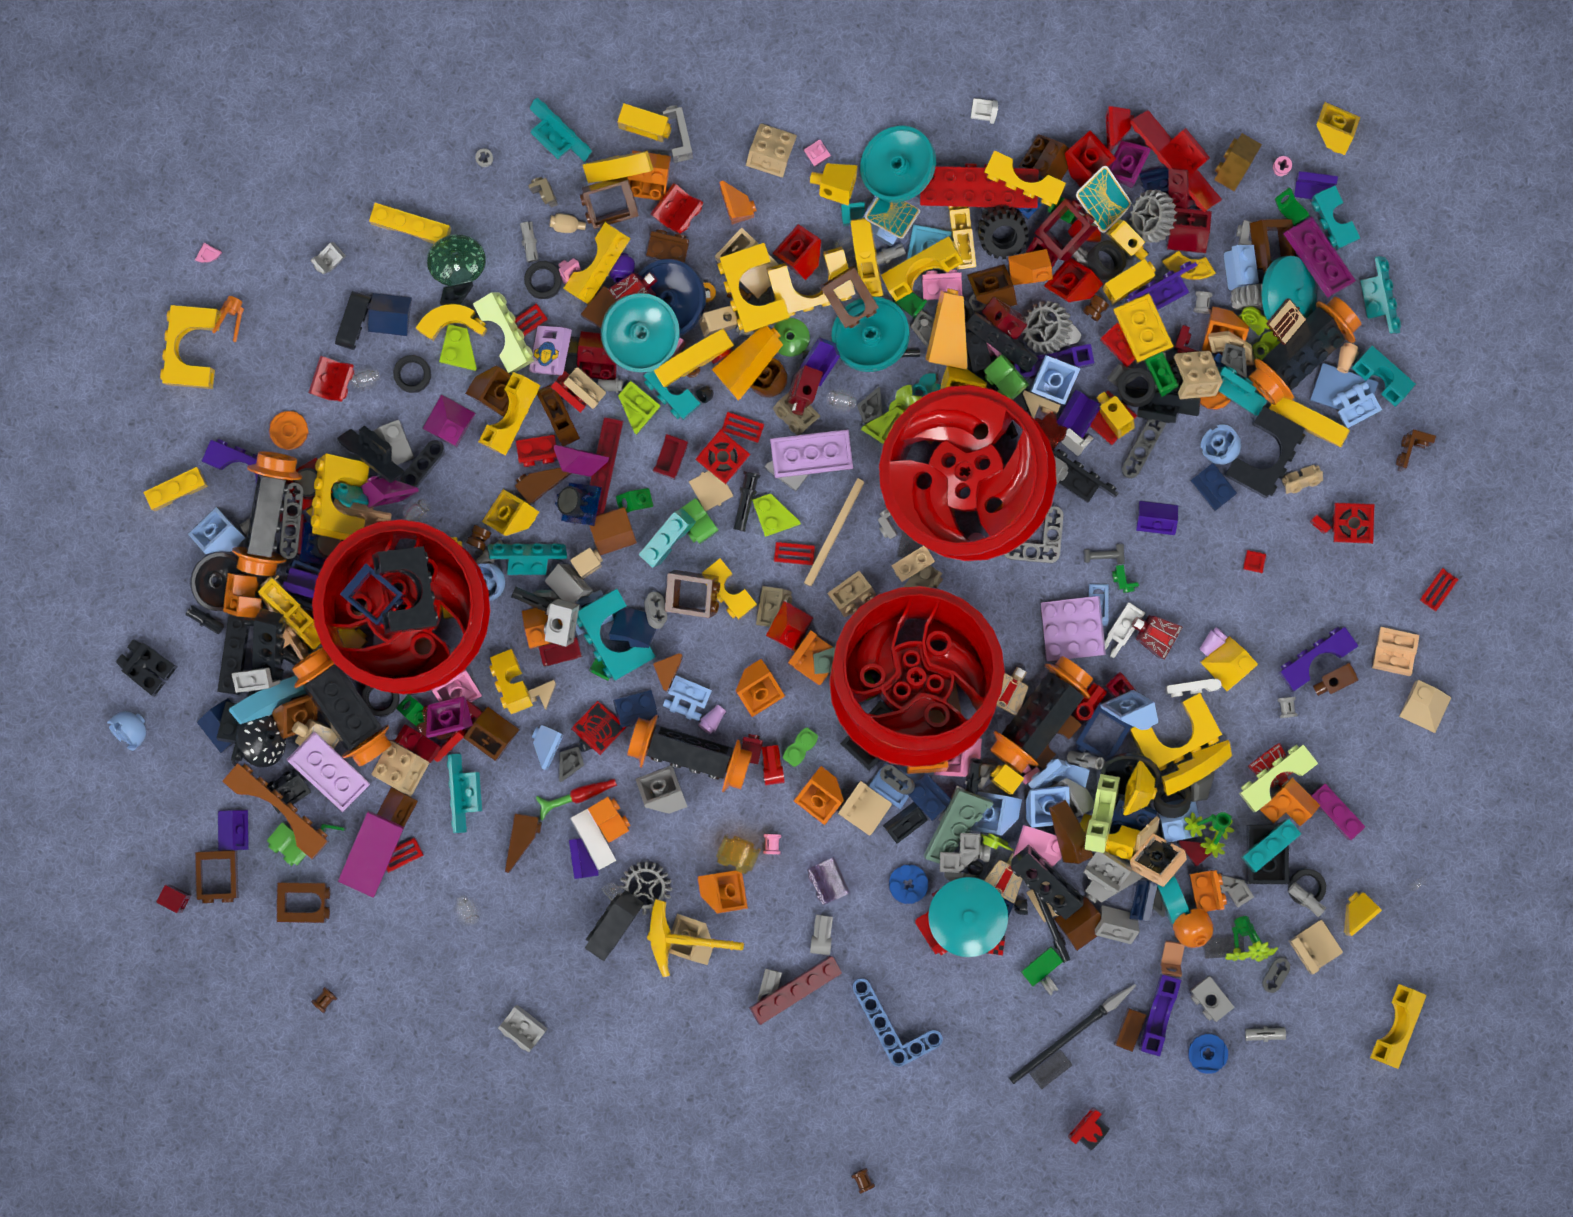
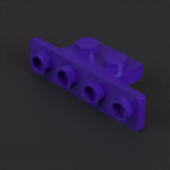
[1126,261,1198,310]

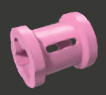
[1272,156,1292,176]
[763,834,781,854]

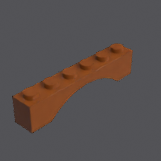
[222,763,329,859]

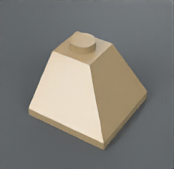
[1399,680,1451,733]
[669,914,713,965]

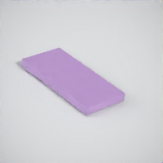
[770,430,853,478]
[287,731,370,812]

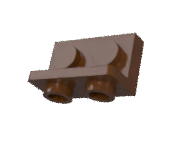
[646,229,690,263]

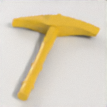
[647,899,744,977]

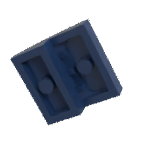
[609,608,660,648]

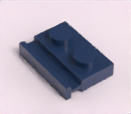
[1139,167,1169,195]
[1190,463,1237,512]
[613,690,659,728]
[908,773,951,822]
[1129,880,1158,922]

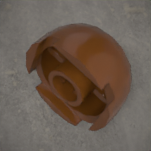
[750,358,788,398]

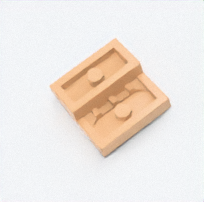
[1372,627,1419,676]

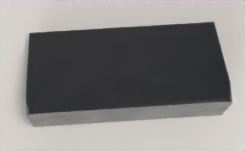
[883,802,928,844]

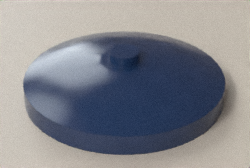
[639,259,706,336]

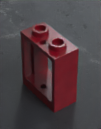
[1034,198,1098,261]

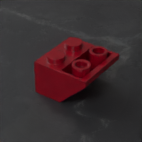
[1167,208,1212,254]
[577,331,617,380]

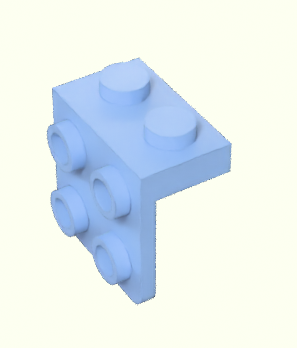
[1224,245,1259,290]

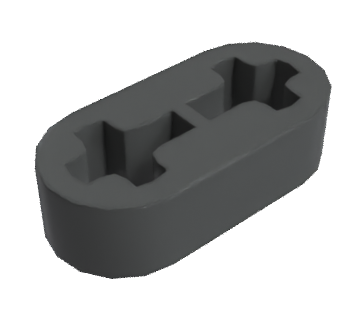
[880,765,915,795]
[1262,958,1290,993]

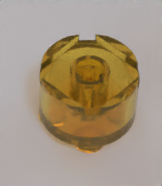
[716,834,761,874]

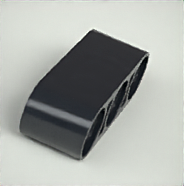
[335,291,372,350]
[401,440,445,487]

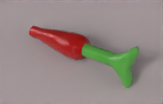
[536,778,617,821]

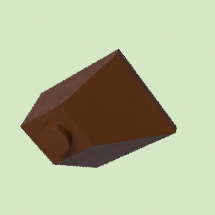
[967,264,1017,307]
[465,365,511,417]

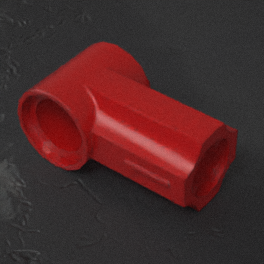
[1073,683,1107,721]
[762,745,785,786]

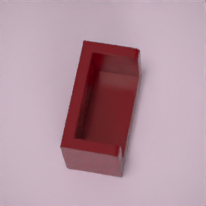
[653,434,689,480]
[539,637,583,667]
[156,885,192,913]

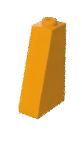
[925,288,967,370]
[712,326,783,400]

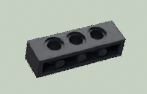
[252,608,285,680]
[217,614,250,695]
[1011,845,1083,920]

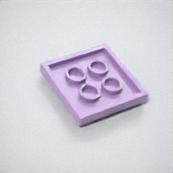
[1041,596,1106,661]

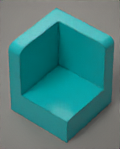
[841,202,865,227]

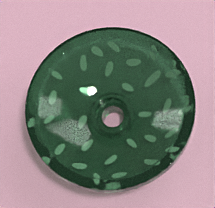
[427,235,486,286]

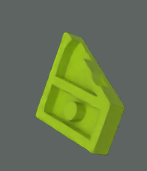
[439,324,477,371]
[618,381,661,435]
[861,406,905,444]
[752,493,801,537]

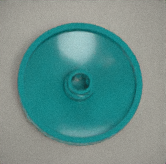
[860,126,936,203]
[1262,256,1317,335]
[601,293,679,372]
[831,297,910,372]
[928,877,1008,957]

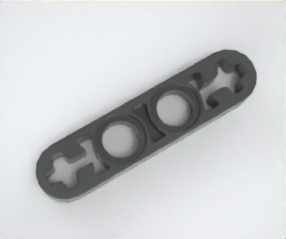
[1122,419,1166,479]
[279,482,303,559]

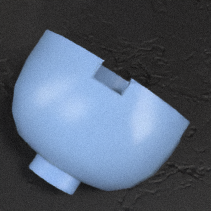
[1201,424,1241,465]
[477,563,506,601]
[107,711,146,751]

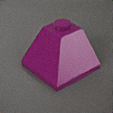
[422,395,476,448]
[362,476,419,508]

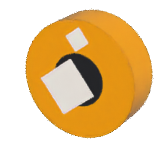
[703,283,716,303]

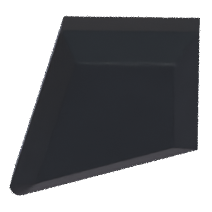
[440,282,473,305]

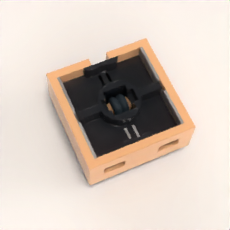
[1130,834,1187,887]

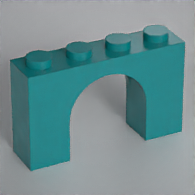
[577,589,655,681]

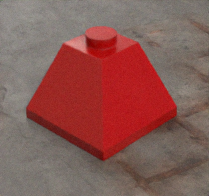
[1105,106,1134,152]
[1065,130,1116,187]
[773,224,821,281]
[1044,258,1103,302]
[766,601,813,652]

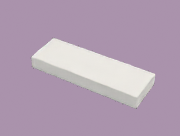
[570,809,616,870]

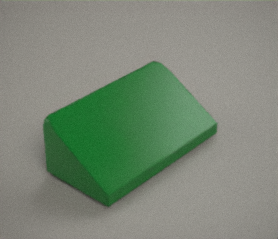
[1145,351,1179,397]
[1020,946,1063,987]

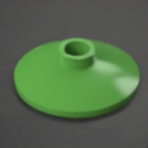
[774,318,810,357]

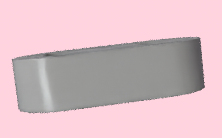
[644,592,667,629]

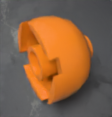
[1173,909,1213,948]

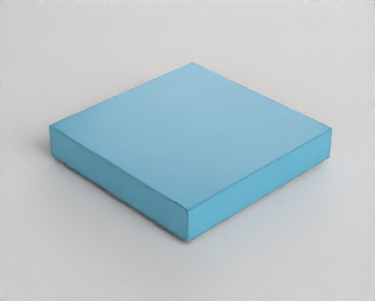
[907,225,952,270]

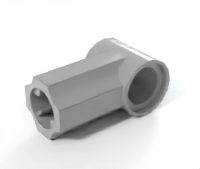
[810,915,833,955]
[757,969,782,1001]

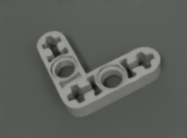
[1004,506,1063,563]

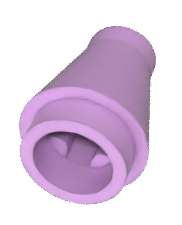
[1199,627,1228,656]
[698,705,726,734]

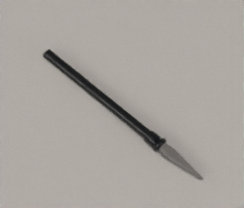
[1009,984,1136,1084]

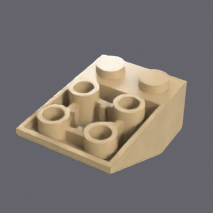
[715,228,779,299]

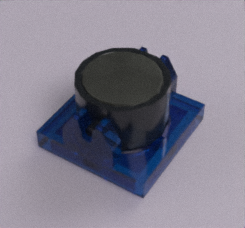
[555,483,602,526]
[300,522,343,564]

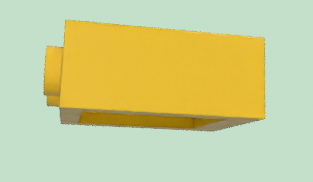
[617,103,672,143]
[1102,259,1156,305]

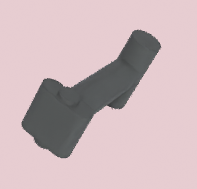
[1084,544,1125,564]

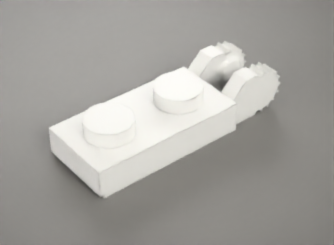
[1104,603,1145,658]
[1165,679,1222,698]

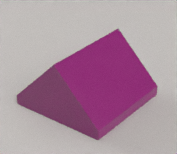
[1109,141,1151,188]
[554,445,609,477]
[426,696,473,738]

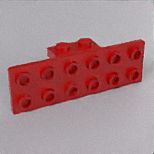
[1130,110,1222,212]
[920,164,1039,208]

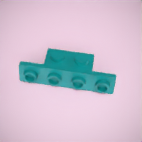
[530,98,592,162]
[1361,256,1401,334]
[1217,366,1267,416]
[487,543,567,575]
[447,754,482,833]

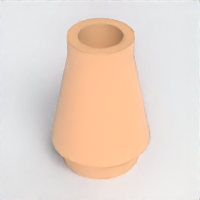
[1337,343,1359,373]

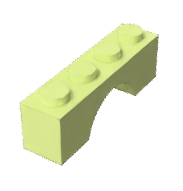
[473,292,534,373]
[1239,744,1318,812]
[1085,774,1120,853]

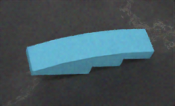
[229,676,307,724]

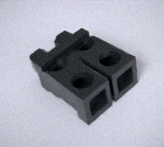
[116,639,178,697]

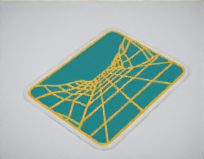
[1076,166,1132,233]
[865,197,920,238]

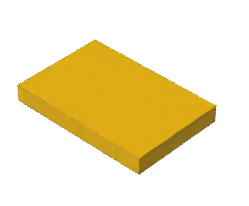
[1113,294,1174,363]

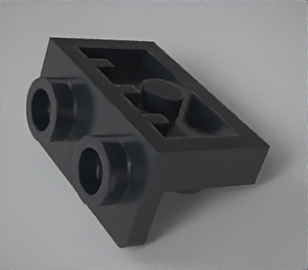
[966,332,992,374]
[267,768,311,814]

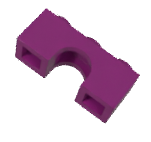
[1311,783,1365,841]

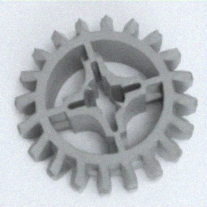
[1129,190,1177,243]
[1231,284,1263,310]
[1022,301,1073,354]
[619,862,672,915]

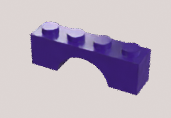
[1013,344,1095,379]
[202,438,258,483]
[1278,627,1358,692]
[1139,974,1182,1057]

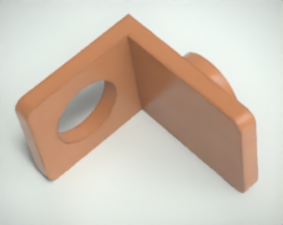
[1161,941,1185,977]

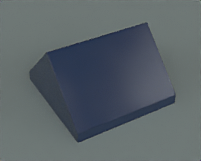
[368,293,412,336]
[197,698,234,753]

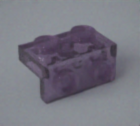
[807,857,850,905]

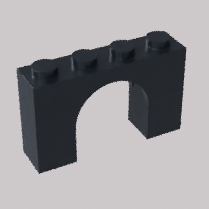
[1225,406,1305,499]
[372,546,438,634]

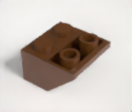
[1018,134,1070,181]
[464,707,520,762]

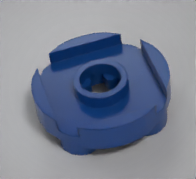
[889,865,928,904]
[1188,1034,1228,1074]

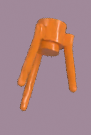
[212,296,244,342]

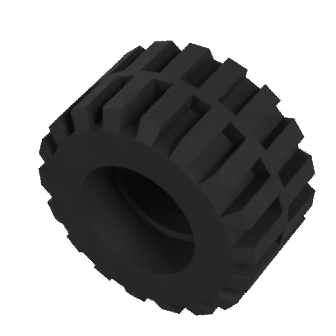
[977,205,1029,260]

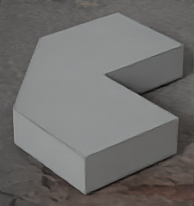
[940,833,981,873]
[1220,875,1254,908]

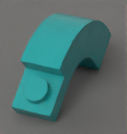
[1157,875,1190,927]

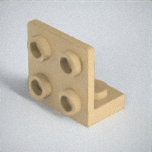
[746,124,797,178]
[1174,351,1223,399]
[372,741,429,796]
[838,781,892,835]
[1289,920,1343,975]

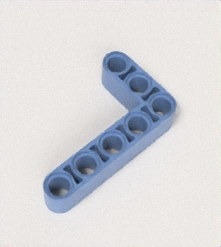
[852,978,943,1067]

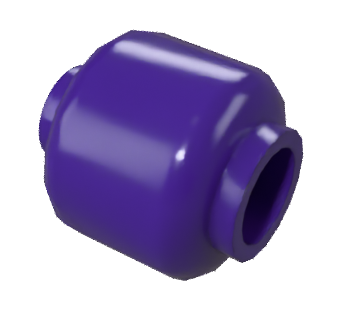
[609,253,635,283]

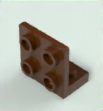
[1396,429,1436,471]

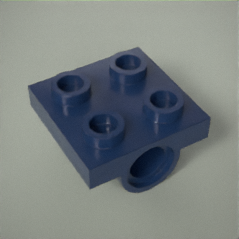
[1110,796,1157,833]

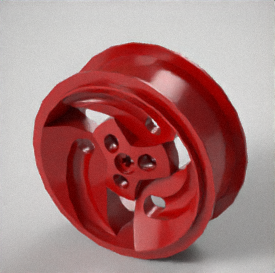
[879,385,1057,561]
[312,519,491,695]
[829,586,1005,767]

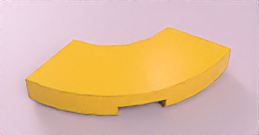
[1162,251,1216,280]

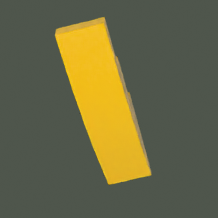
[582,151,653,183]
[948,206,976,270]
[654,329,734,387]
[1269,398,1350,448]
[258,578,321,651]
[1162,740,1232,796]

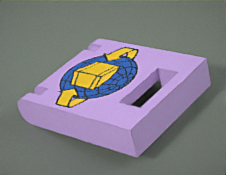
[529,326,572,375]

